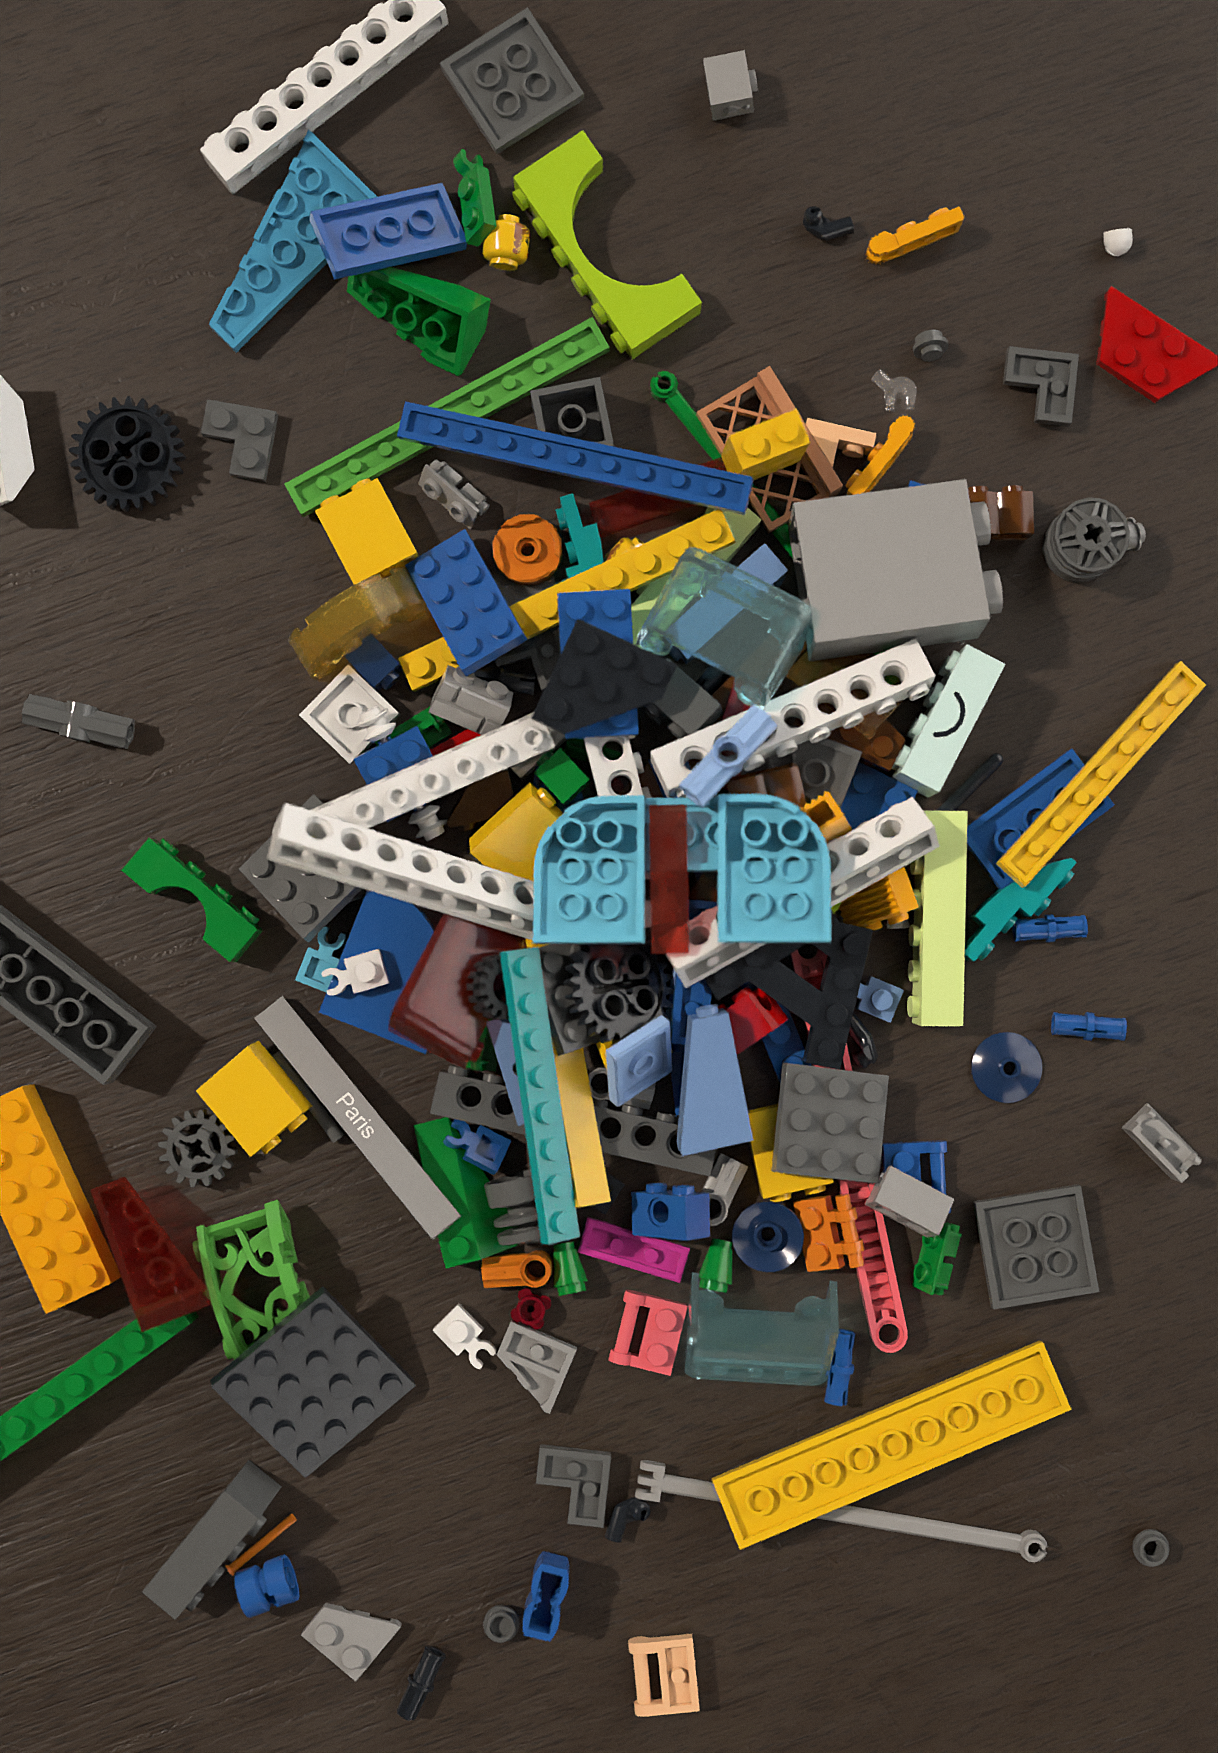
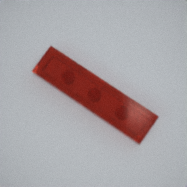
[589,457,727,538]
[649,804,690,954]

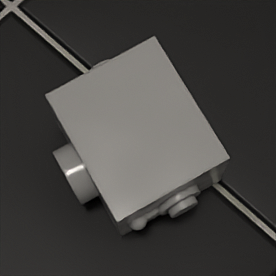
[703,50,758,120]

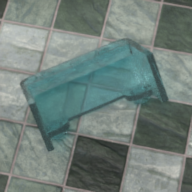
[685,1272,839,1386]

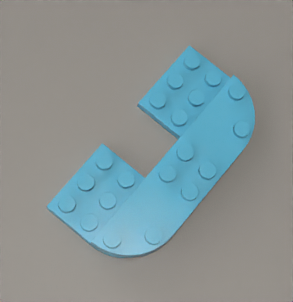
[533,794,831,944]

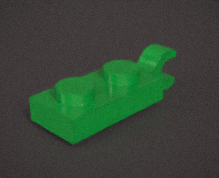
[453,149,496,247]

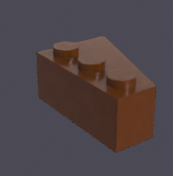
[792,661,906,774]

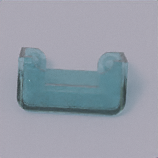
[636,547,812,710]

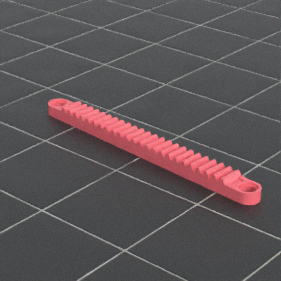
[790,949,908,1353]

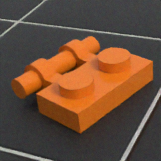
[793,1194,864,1272]

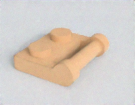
[628,1634,700,1717]

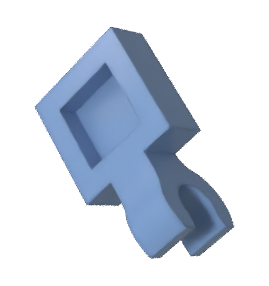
[856,976,904,1023]

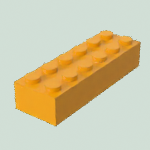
[0,1084,122,1314]

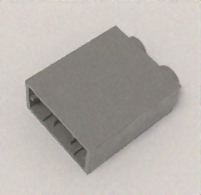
[788,479,1003,662]

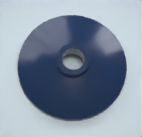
[971,1032,1042,1103]
[732,1201,804,1272]

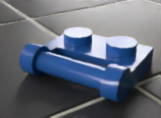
[882,1140,951,1213]

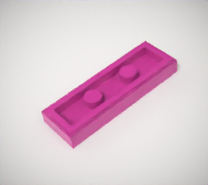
[578,1217,690,1283]

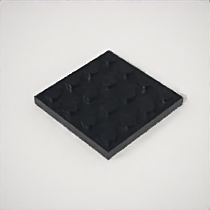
[210,1286,416,1478]

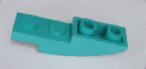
[555,493,604,582]
[965,858,1077,962]

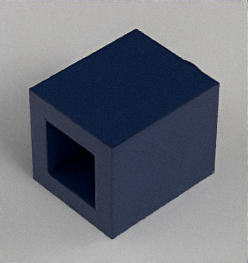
[344,633,402,692]

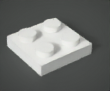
[299,665,400,765]

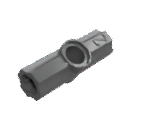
[22,694,135,749]

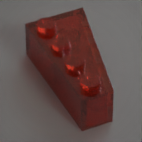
[90,1177,212,1332]

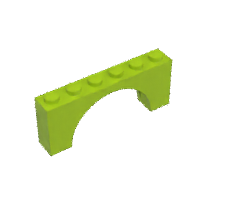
[512,130,702,360]

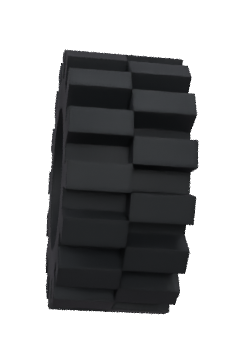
[467,954,509,1020]

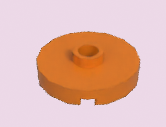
[493,514,562,585]

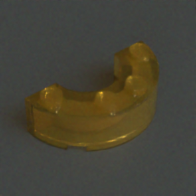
[288,567,427,679]

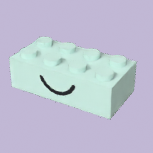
[891,644,1005,798]

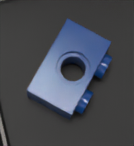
[631,1183,710,1241]

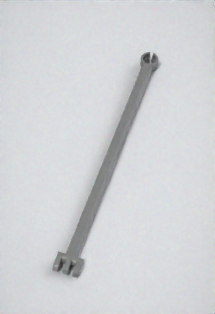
[635,1460,1048,1562]

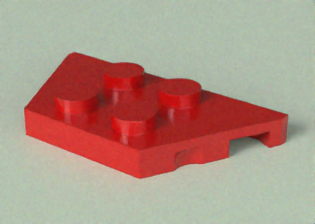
[1097,286,1218,403]

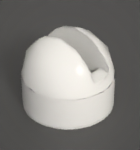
[1103,228,1133,256]

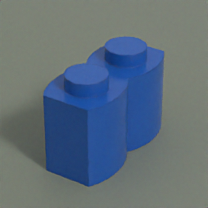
[523,1551,569,1642]

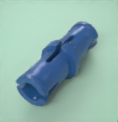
[1012,914,1088,942]
[1051,1012,1127,1041]
[824,1329,855,1406]

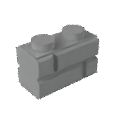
[429,665,513,735]

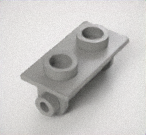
[418,459,490,529]

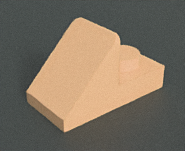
[805,418,876,467]

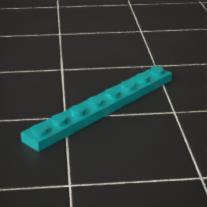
[500,947,580,1244]

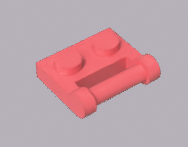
[608,1290,688,1376]

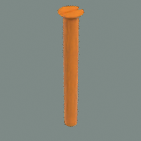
[225,1513,297,1576]

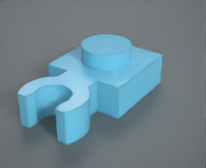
[295,927,346,993]

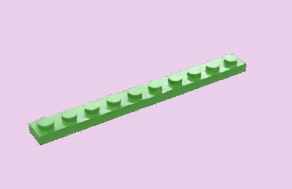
[285,317,610,517]

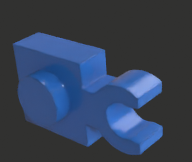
[443,1119,511,1175]

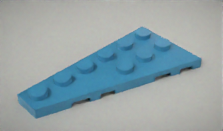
[209,129,377,353]

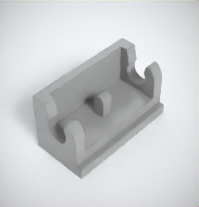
[1122,1103,1202,1183]
[865,1166,954,1238]

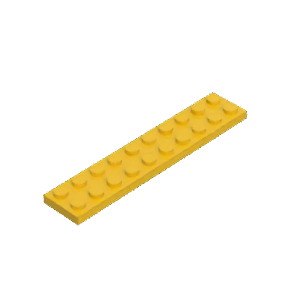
[711,1340,1071,1550]

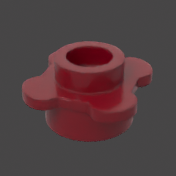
[511,1288,551,1329]

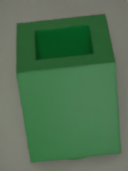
[534,748,591,806]

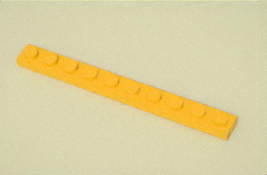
[398,509,736,691]

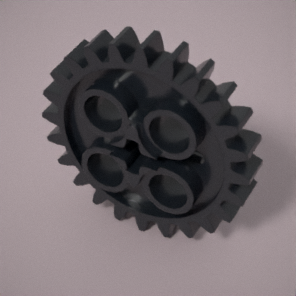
[69,396,186,512]
[563,939,674,1046]

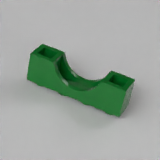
[121,838,263,962]

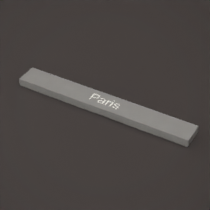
[254,996,461,1240]

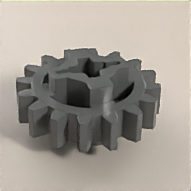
[158,1109,238,1187]

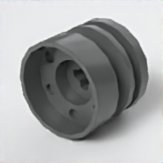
[1042,497,1130,583]
[484,1169,541,1245]

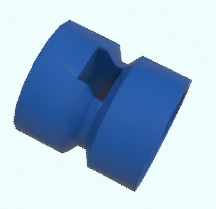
[234,1554,299,1618]

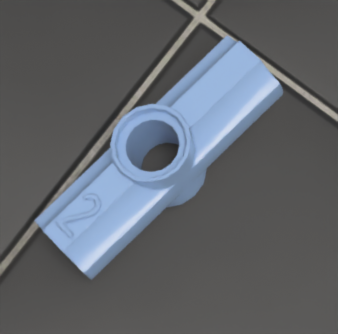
[679,705,777,808]

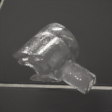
[871,369,917,412]

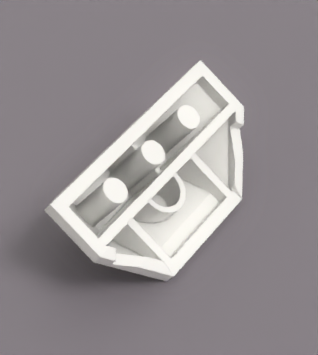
[0,375,35,506]

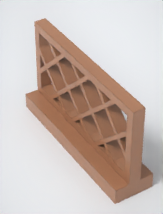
[696,366,843,534]

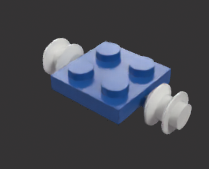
[353,705,447,841]

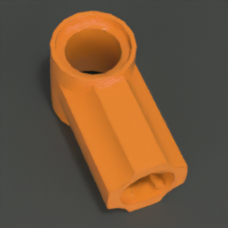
[481,1250,553,1288]

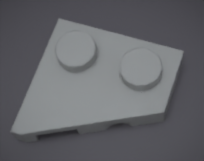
[497,1319,577,1414]
[301,1603,402,1681]

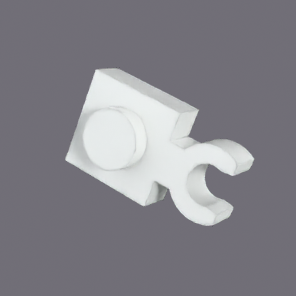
[321,949,390,995]
[432,1303,497,1369]

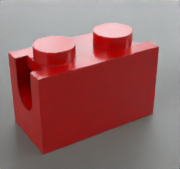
[718,986,788,1055]

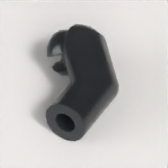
[803,206,854,241]
[849,1015,878,1069]
[605,1497,651,1543]

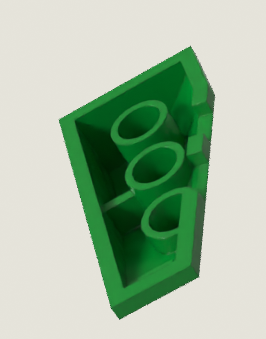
[347,267,491,376]
[414,1117,518,1269]

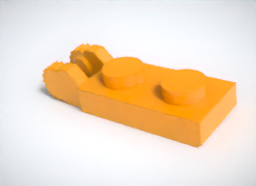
[866,206,964,265]
[845,415,915,495]

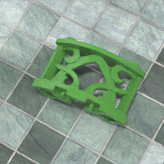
[193,1200,310,1360]

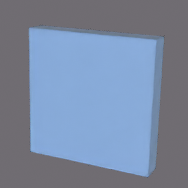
[606,1015,672,1107]

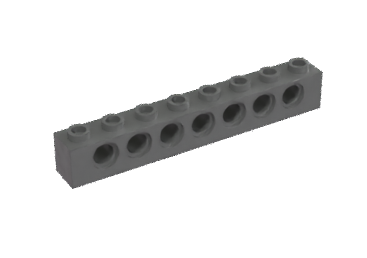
[430,1065,716,1176]

